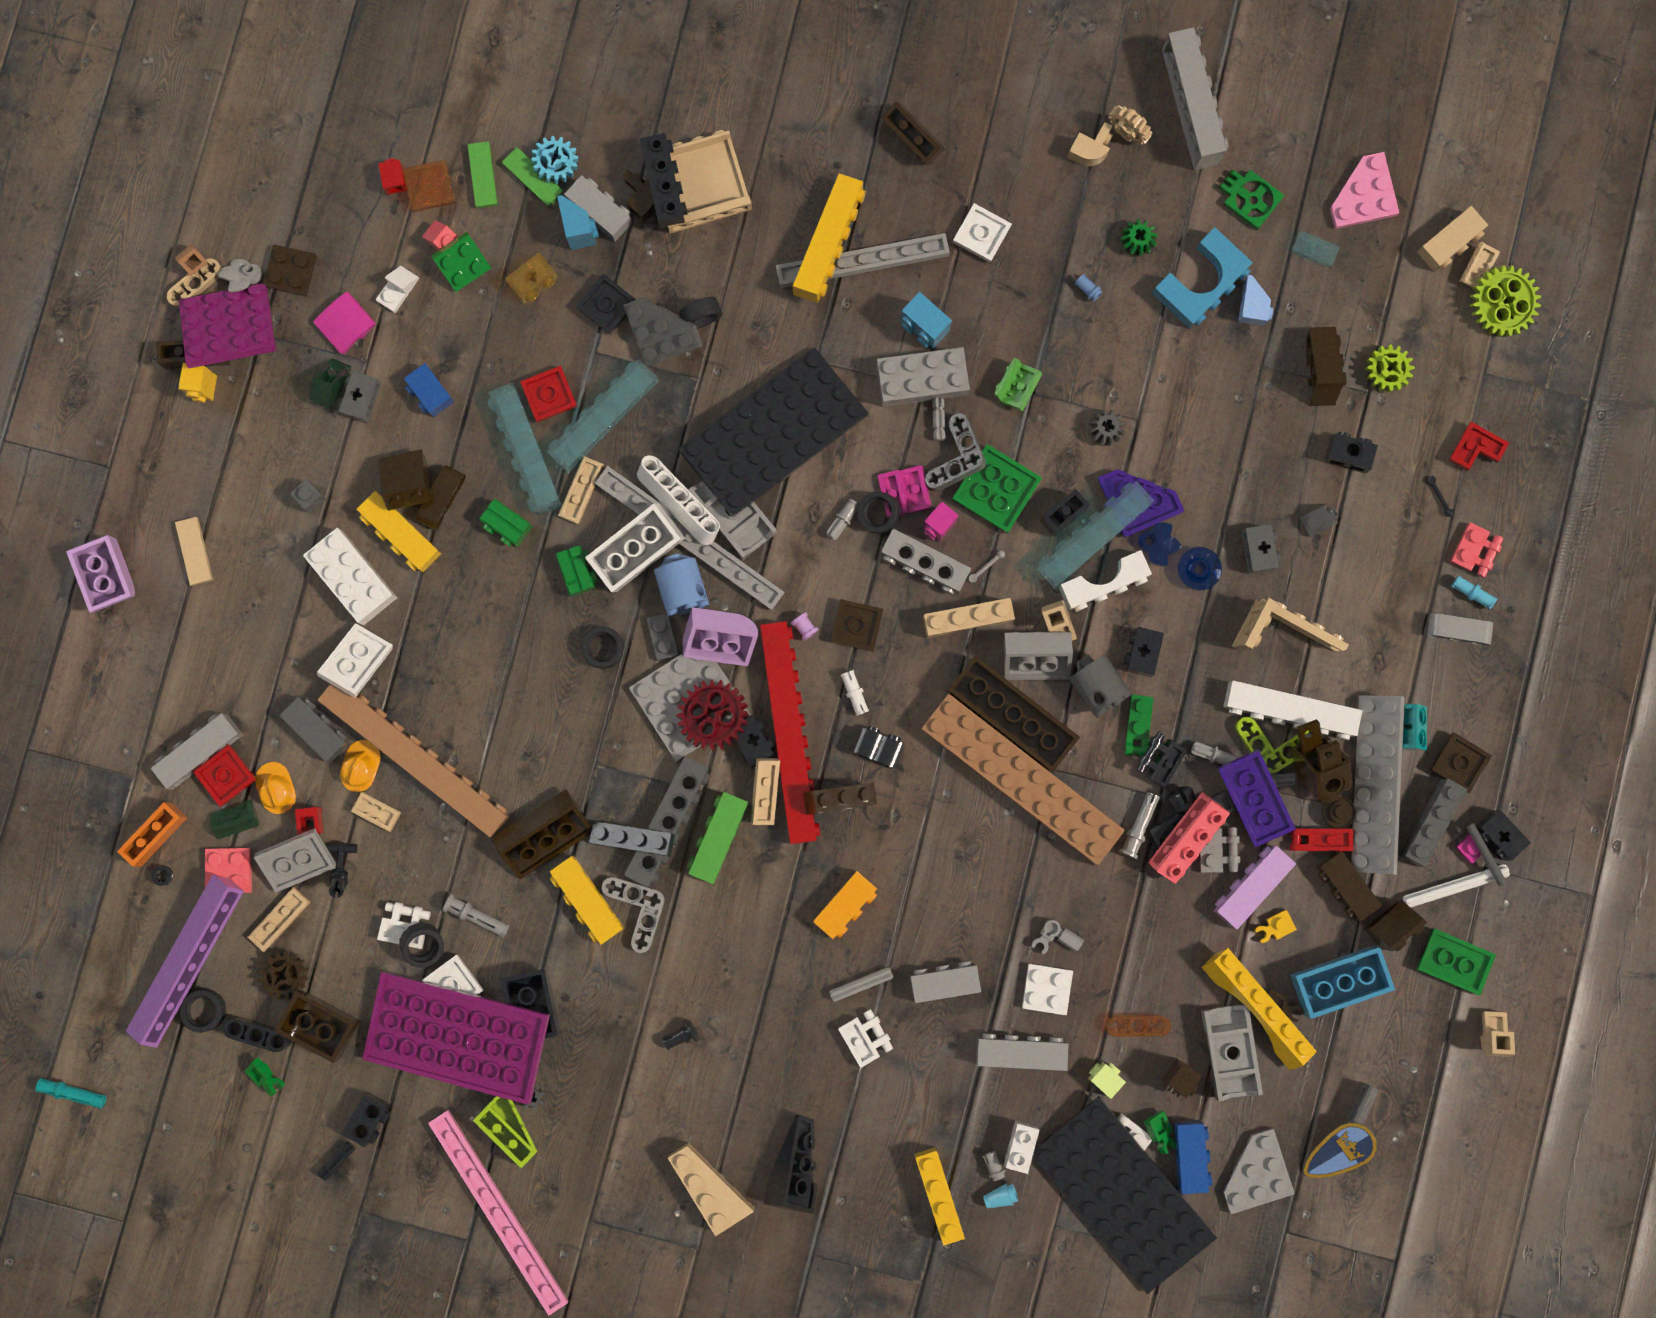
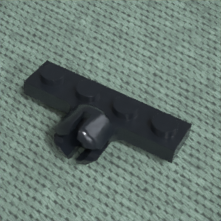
[1148,786,1237,849]

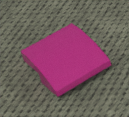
[313,292,376,354]
[878,465,932,518]

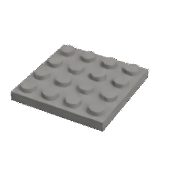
[629,653,751,762]

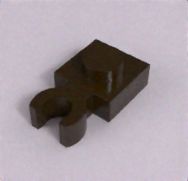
[1267,988,1303,1022]

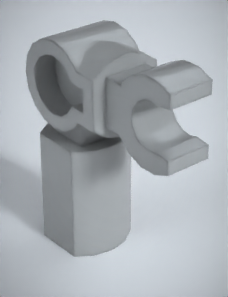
[1031,919,1084,954]

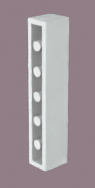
[1223,681,1363,740]

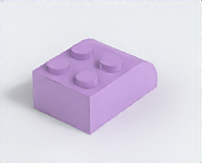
[66,535,135,613]
[682,607,758,666]

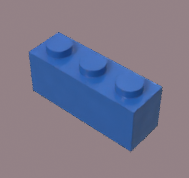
[1174,1121,1212,1194]

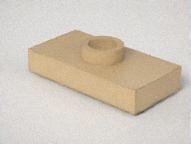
[1459,242,1500,288]
[351,792,402,832]

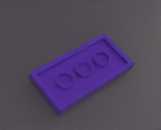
[1217,749,1296,847]

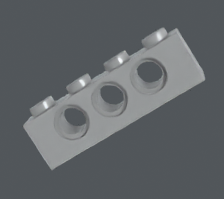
[881,529,971,595]

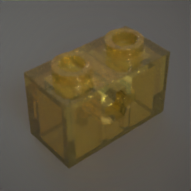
[505,252,558,304]

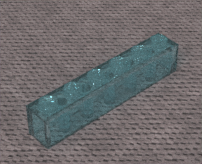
[547,359,659,473]
[487,383,562,516]
[1037,481,1155,590]

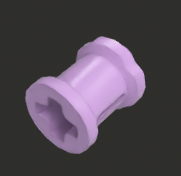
[791,612,819,641]

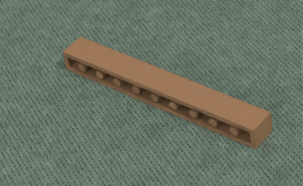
[318,684,510,837]

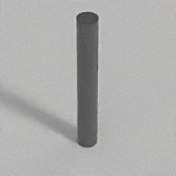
[1466,823,1507,886]

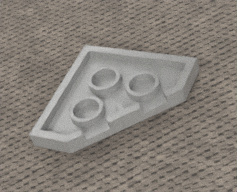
[1222,1128,1295,1214]

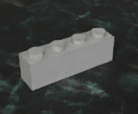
[151,713,243,790]
[976,1033,1069,1071]

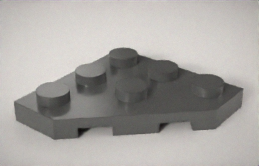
[623,297,703,367]

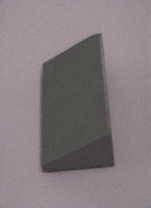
[1346,1083,1379,1124]

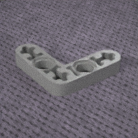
[602,877,665,953]

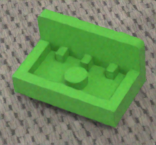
[994,358,1042,412]

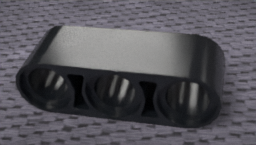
[223,1017,292,1052]

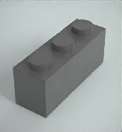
[279,697,349,763]

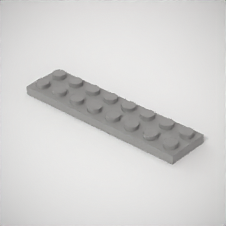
[1351,696,1404,875]

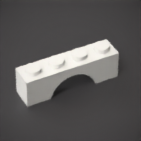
[1059,550,1152,612]

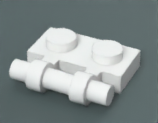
[377,902,431,949]
[838,1009,893,1068]

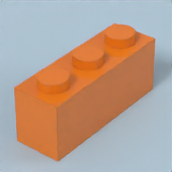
[117,802,188,867]

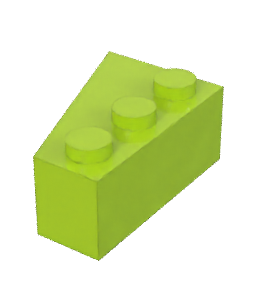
[473,1096,537,1168]

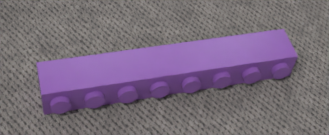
[126,874,244,1048]

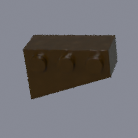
[1305,327,1347,406]

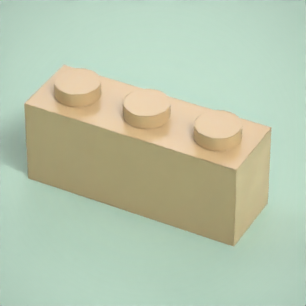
[1417,206,1488,272]

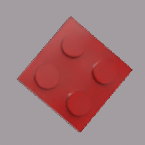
[520,365,577,423]
[193,744,257,807]

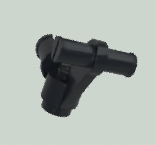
[325,842,358,898]

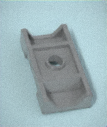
[688,481,777,560]
[1201,1004,1263,1101]

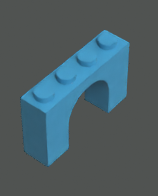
[1152,227,1253,329]

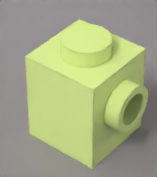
[1088,1062,1126,1099]

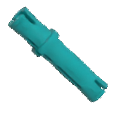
[35,1078,107,1109]

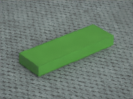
[468,141,498,209]
[502,147,564,208]

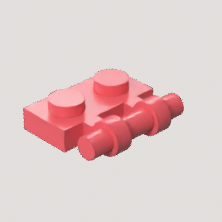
[1450,522,1503,578]

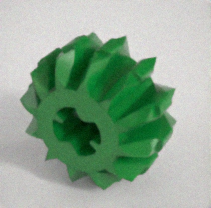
[1120,218,1158,257]

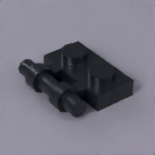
[1136,731,1187,788]

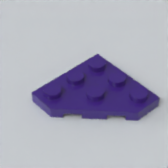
[1097,469,1184,538]

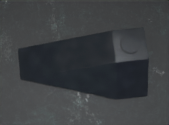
[764,1115,817,1214]

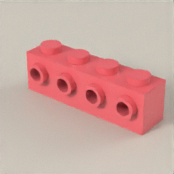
[1148,792,1230,884]

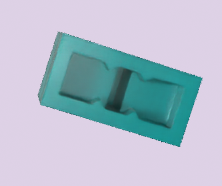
[1402,704,1427,751]

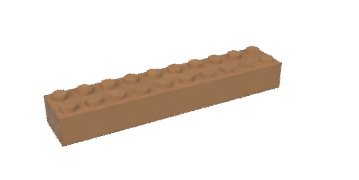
[921,694,1125,866]

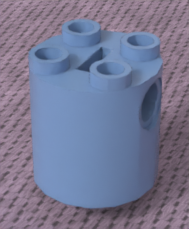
[654,554,709,617]

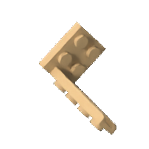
[1232,598,1349,651]

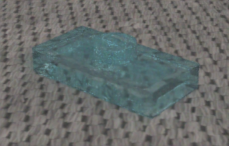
[1291,231,1340,268]

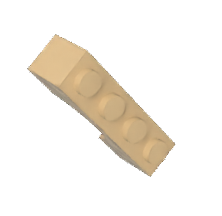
[923,598,1015,638]

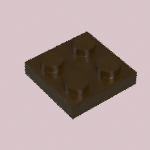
[263,244,317,297]
[831,599,883,652]
[1430,732,1492,793]

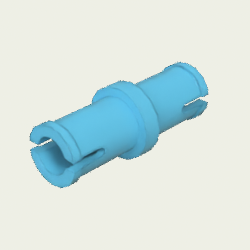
[1451,575,1497,610]

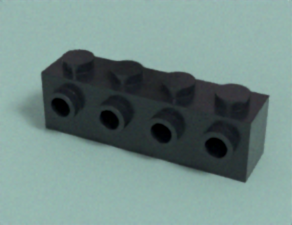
[640,133,688,228]

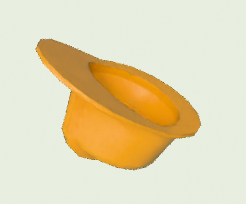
[340,740,381,792]
[255,762,296,814]

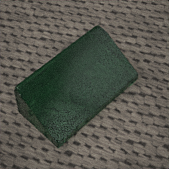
[209,800,260,839]

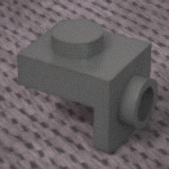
[1300,504,1338,537]

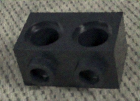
[341,1092,391,1148]

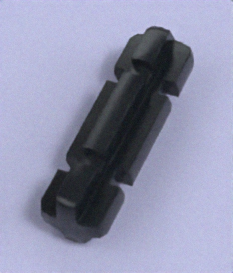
[317,1141,355,1181]

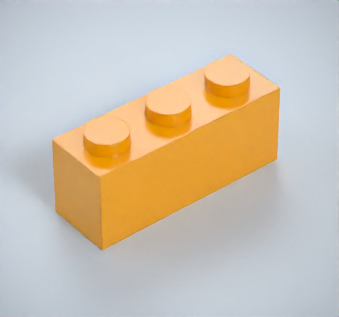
[813,871,877,939]

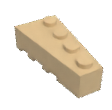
[668,1142,755,1236]

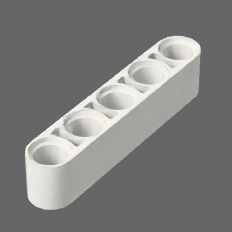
[637,456,720,545]

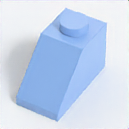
[1238,275,1273,326]

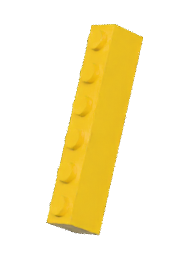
[793,173,866,303]

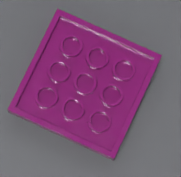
[179,283,277,369]

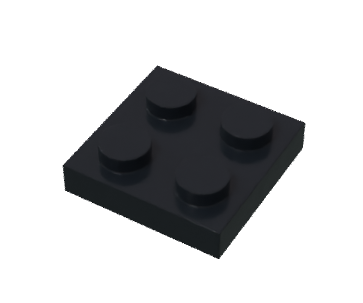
[576,274,636,335]

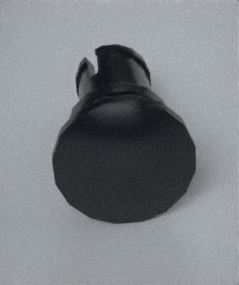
[662,1020,699,1050]

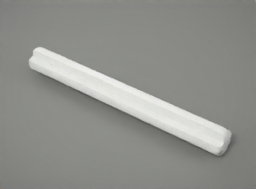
[1403,864,1510,908]

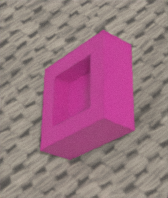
[1455,834,1481,864]

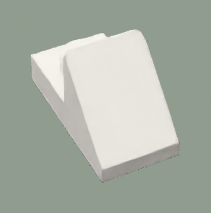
[376,266,419,313]

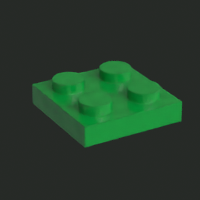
[431,232,491,292]

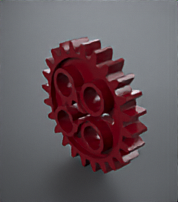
[676,679,749,751]

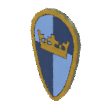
[1304,1122,1377,1178]

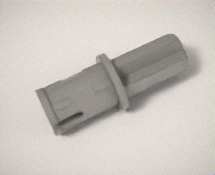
[826,499,859,540]
[1191,742,1236,765]

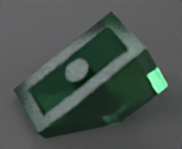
[309,358,352,408]

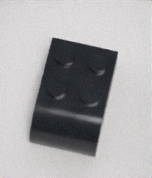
[500,969,561,1038]

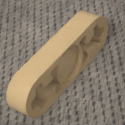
[167,258,222,308]

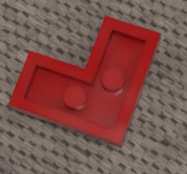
[1448,422,1509,471]

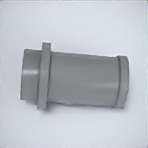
[982,1150,1006,1182]

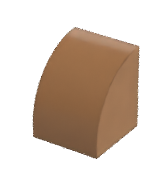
[174,244,208,276]

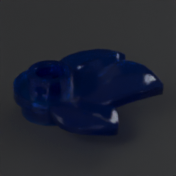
[1138,522,1182,566]

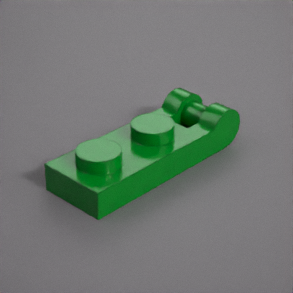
[1124,694,1154,757]

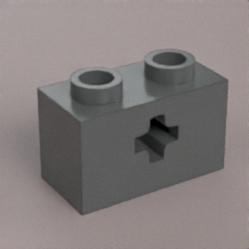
[338,371,382,423]
[1241,524,1281,574]

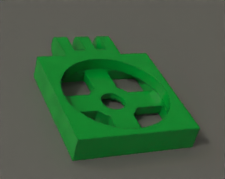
[1218,169,1285,230]

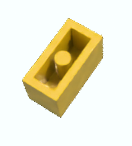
[179,363,217,403]

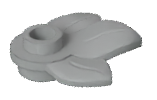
[217,259,262,292]

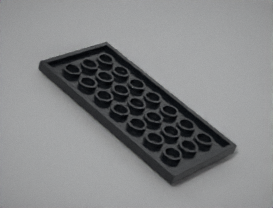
[678,347,869,518]
[1032,1096,1217,1294]

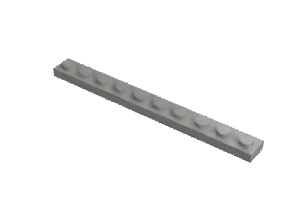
[595,466,785,611]

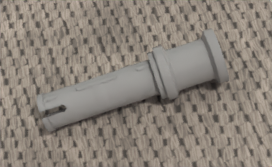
[1119,792,1160,860]
[442,893,510,938]

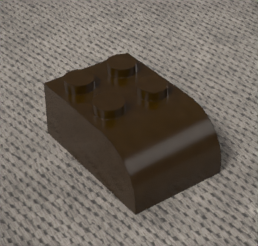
[274,991,361,1063]

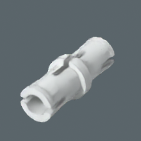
[841,670,869,716]

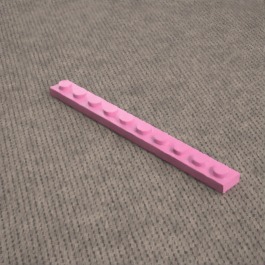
[428,1110,569,1316]

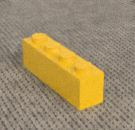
[357,491,441,572]
[550,856,625,945]
[914,1147,965,1246]

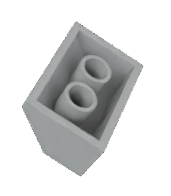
[1004,631,1073,680]

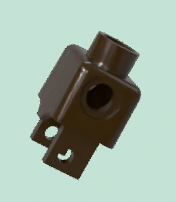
[1292,719,1352,803]

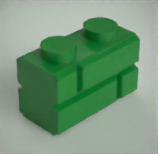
[479,499,532,547]
[555,546,598,597]

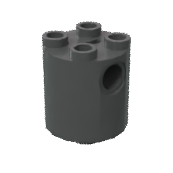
[1068,654,1132,718]

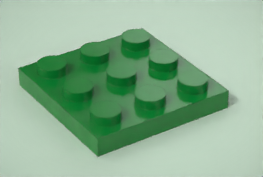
[952,444,1042,534]

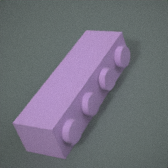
[1213,846,1296,930]

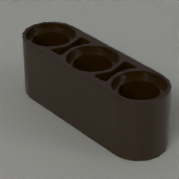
[416,465,466,530]

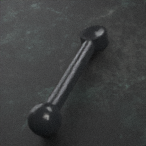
[1426,476,1454,517]

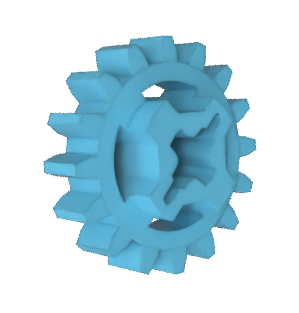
[531,136,578,184]

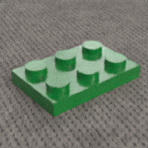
[1416,928,1496,996]

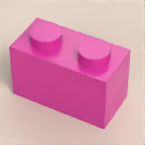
[923,502,959,542]

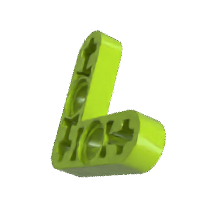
[1235,717,1310,774]

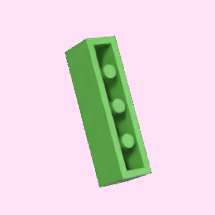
[687,792,749,884]

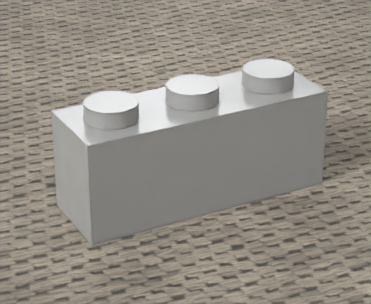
[564,175,632,242]
[910,961,981,1003]

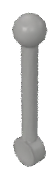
[968,550,1005,583]

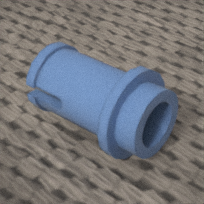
[1075,274,1103,302]

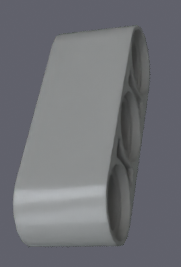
[1427,614,1493,646]

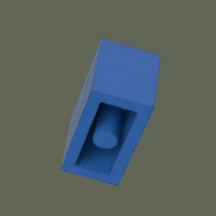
[404,363,454,417]

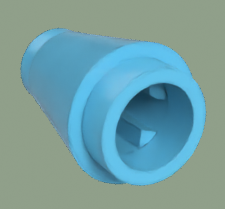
[983,1183,1018,1209]

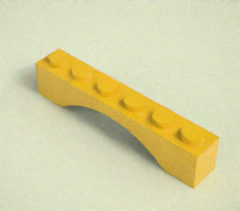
[1202,948,1317,1070]

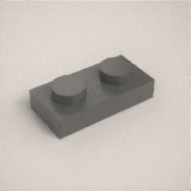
[647,613,679,661]

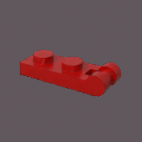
[1290,829,1353,851]

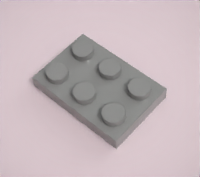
[254,828,336,893]

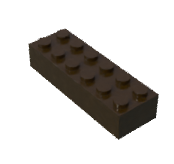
[946,655,1080,773]

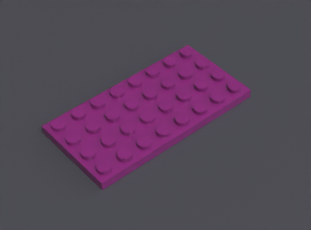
[362,971,550,1105]

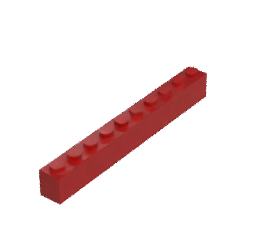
[760,621,821,844]

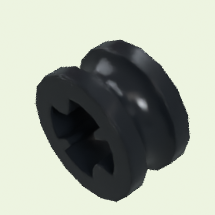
[151,866,173,886]

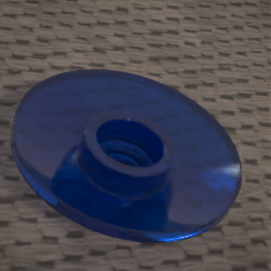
[1178,547,1222,591]

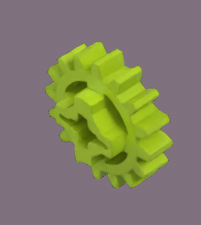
[1365,344,1415,393]

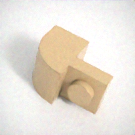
[1067,122,1113,166]
[1042,600,1077,641]
[1480,1011,1515,1057]

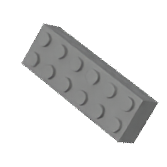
[1162,27,1228,170]

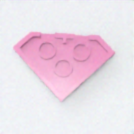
[1330,152,1399,229]

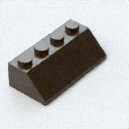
[491,789,592,879]

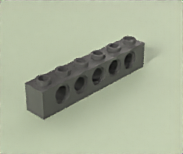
[624,756,711,887]

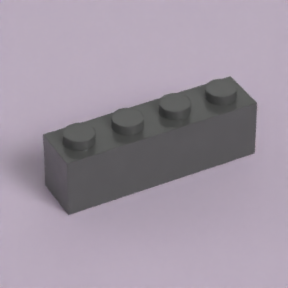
[1399,779,1468,867]

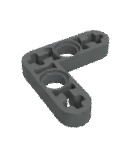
[925,413,986,491]

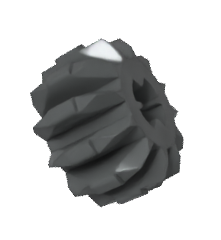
[1088,409,1126,446]

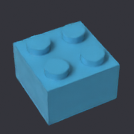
[900,292,952,350]

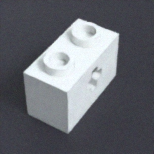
[1004,1120,1039,1174]

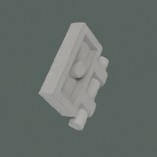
[1199,828,1240,873]

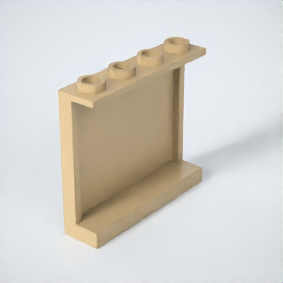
[668,130,752,234]

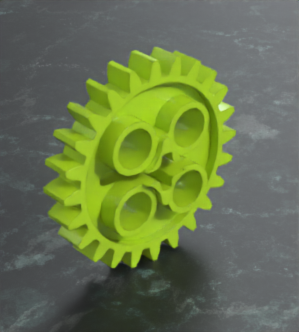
[1469,265,1541,337]

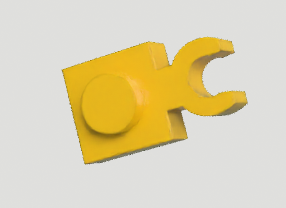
[1253,910,1297,943]

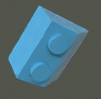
[557,195,599,250]

